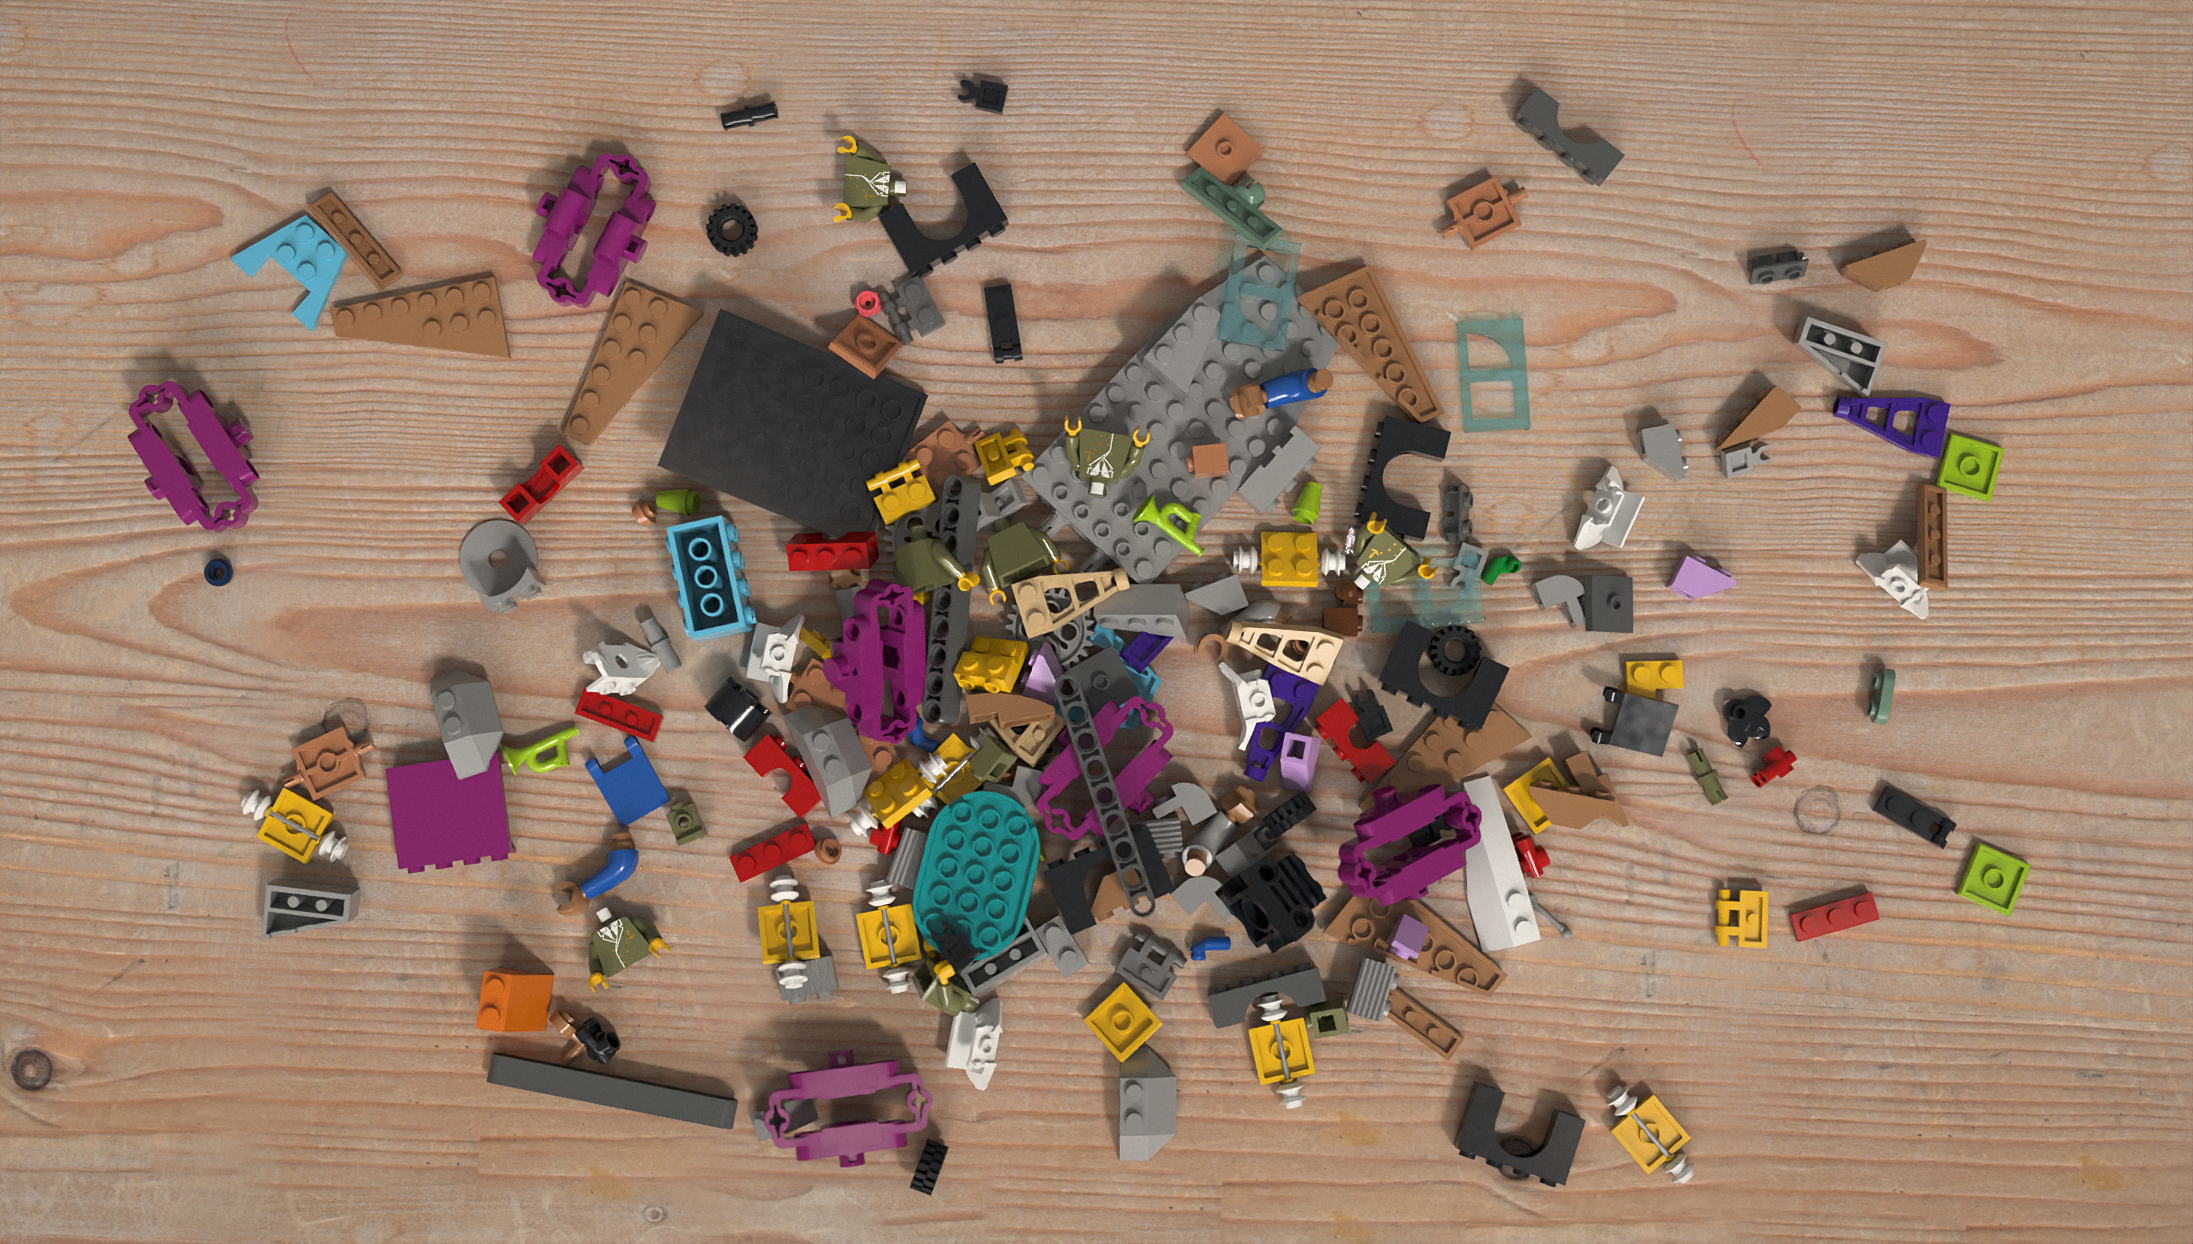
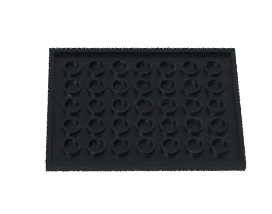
[657,309,928,539]

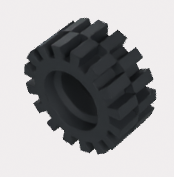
[706,203,759,257]
[1428,625,1482,676]
[1262,791,1316,838]
[909,1139,949,1196]

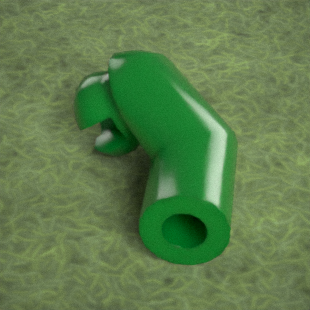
[1480,555,1521,586]

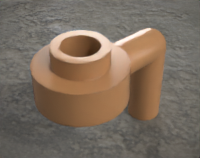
[549,1010,586,1066]

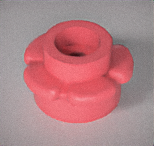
[854,290,881,317]

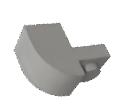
[977,478,1028,531]
[1531,575,1586,628]
[983,766,1044,808]
[1151,783,1217,826]
[1170,875,1232,921]
[749,1098,819,1142]

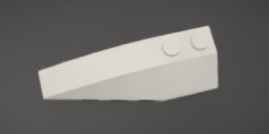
[1463,775,1541,953]

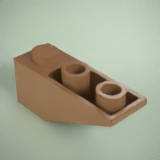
[1715,385,1802,452]

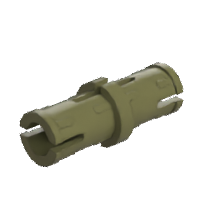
[1686,748,1728,806]

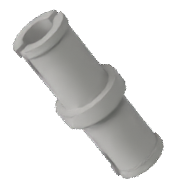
[639,616,682,674]

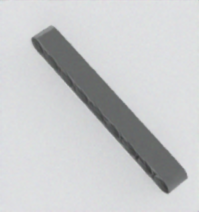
[922,474,981,724]
[1054,674,1156,918]
[487,1052,738,1129]

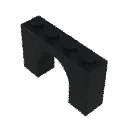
[878,162,1009,279]
[1354,415,1451,542]
[1377,620,1510,732]
[1044,824,1175,936]
[1453,1081,1586,1187]

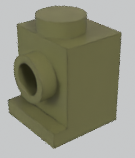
[969,735,1017,783]
[666,801,708,846]
[1305,996,1349,1039]

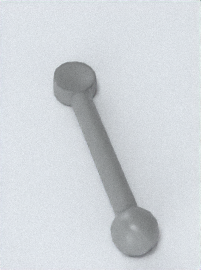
[1529,895,1573,939]

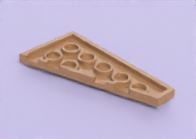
[1297,265,1445,424]
[331,277,511,359]
[563,281,704,446]
[1358,681,1532,812]
[1322,867,1507,997]

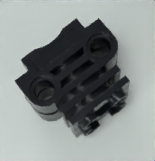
[1223,852,1327,953]

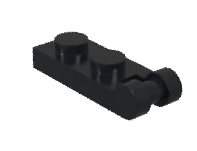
[984,284,1023,364]
[1872,786,1957,849]

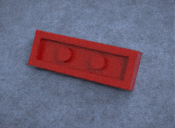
[574,687,665,743]
[729,823,816,883]
[1788,892,1880,942]

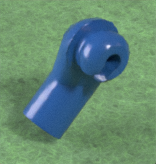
[907,716,938,754]
[1190,936,1231,961]

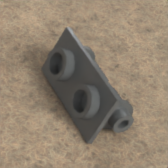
[1747,250,1809,285]
[1443,485,1473,543]

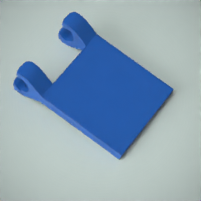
[585,736,671,828]

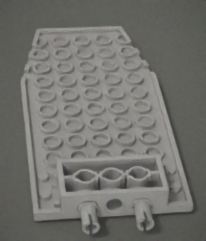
[1021,256,1339,584]

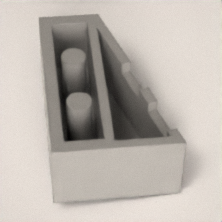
[1094,584,1190,639]
[261,878,360,940]
[960,914,1050,998]

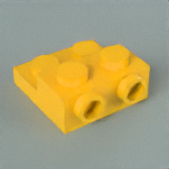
[953,636,1029,693]

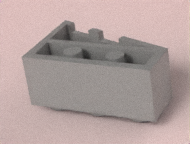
[1142,296,1221,401]
[1792,317,1888,397]
[1236,425,1321,516]

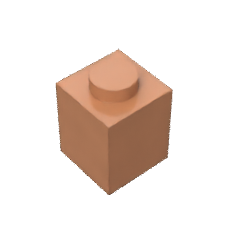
[1186,443,1229,479]

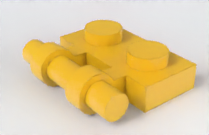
[974,428,1034,485]
[866,458,937,525]
[1715,889,1768,948]

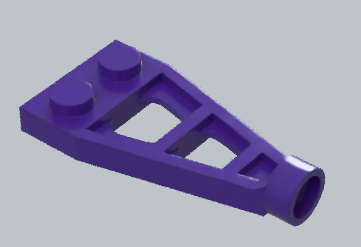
[1832,395,1951,459]
[1243,664,1319,782]

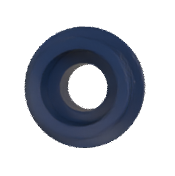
[204,559,233,587]

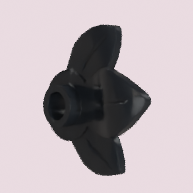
[1723,695,1772,748]

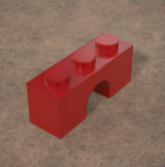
[498,444,584,526]
[786,531,879,571]
[1314,698,1396,784]
[743,734,822,819]

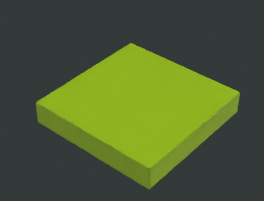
[1934,433,2005,502]
[1955,842,2031,917]

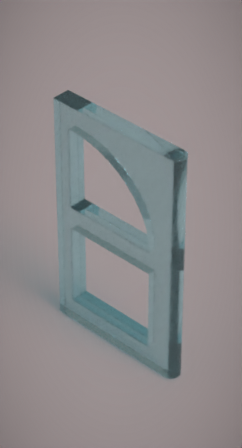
[1218,232,1301,352]
[1456,318,1531,433]
[1368,555,1485,633]

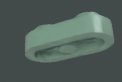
[1867,668,1896,725]

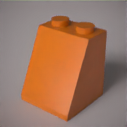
[475,967,554,1032]

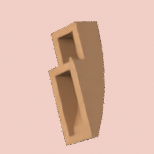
[965,693,1055,729]
[1561,751,1629,827]

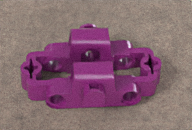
[532,153,656,308]
[128,381,260,533]
[822,578,926,744]
[1037,696,1174,840]
[1337,783,1482,906]
[763,1049,932,1167]

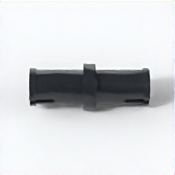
[720,101,779,131]

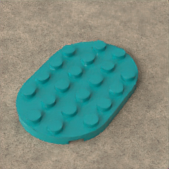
[913,791,1041,961]

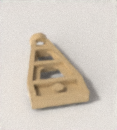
[1011,566,1131,639]
[1224,620,1344,686]
[962,687,1067,767]

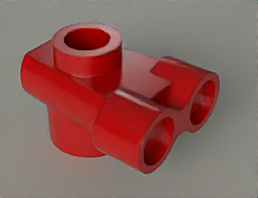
[1751,745,1797,788]
[869,817,904,855]
[1511,832,1550,878]

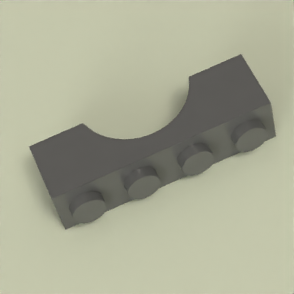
[1513,87,1625,187]
[1208,962,1326,1029]

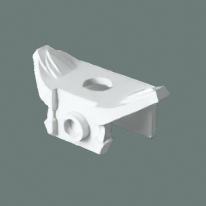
[1573,465,1645,550]
[1856,539,1929,619]
[745,614,806,703]
[583,641,661,695]
[1218,661,1276,750]
[944,998,1003,1091]

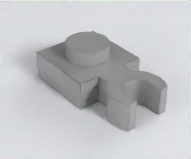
[1721,441,1771,479]
[1451,542,1489,595]

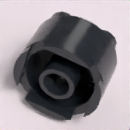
[704,676,772,742]

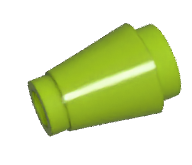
[1292,481,1322,525]
[656,488,700,516]

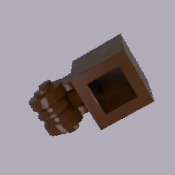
[1322,580,1363,638]

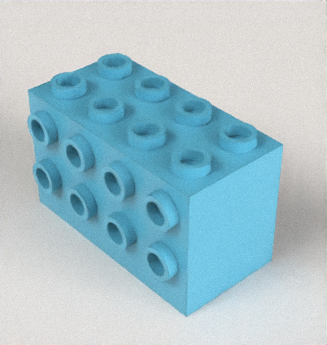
[665,515,757,642]

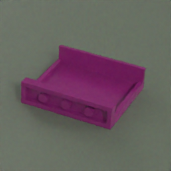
[385,752,516,874]

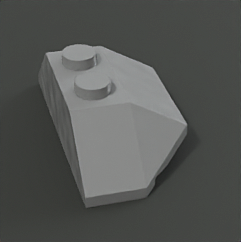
[430,670,504,780]
[783,705,872,818]
[1119,1047,1176,1161]

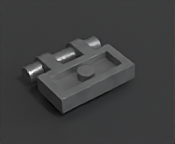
[878,275,946,345]
[1115,930,1187,1000]

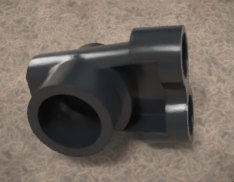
[574,1016,621,1065]

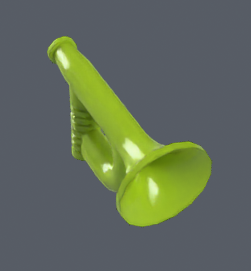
[1132,494,1205,558]
[501,724,580,776]

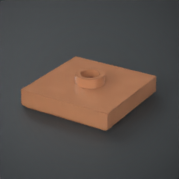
[1186,113,1264,186]
[828,313,903,379]

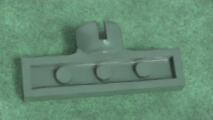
[1182,166,1283,251]

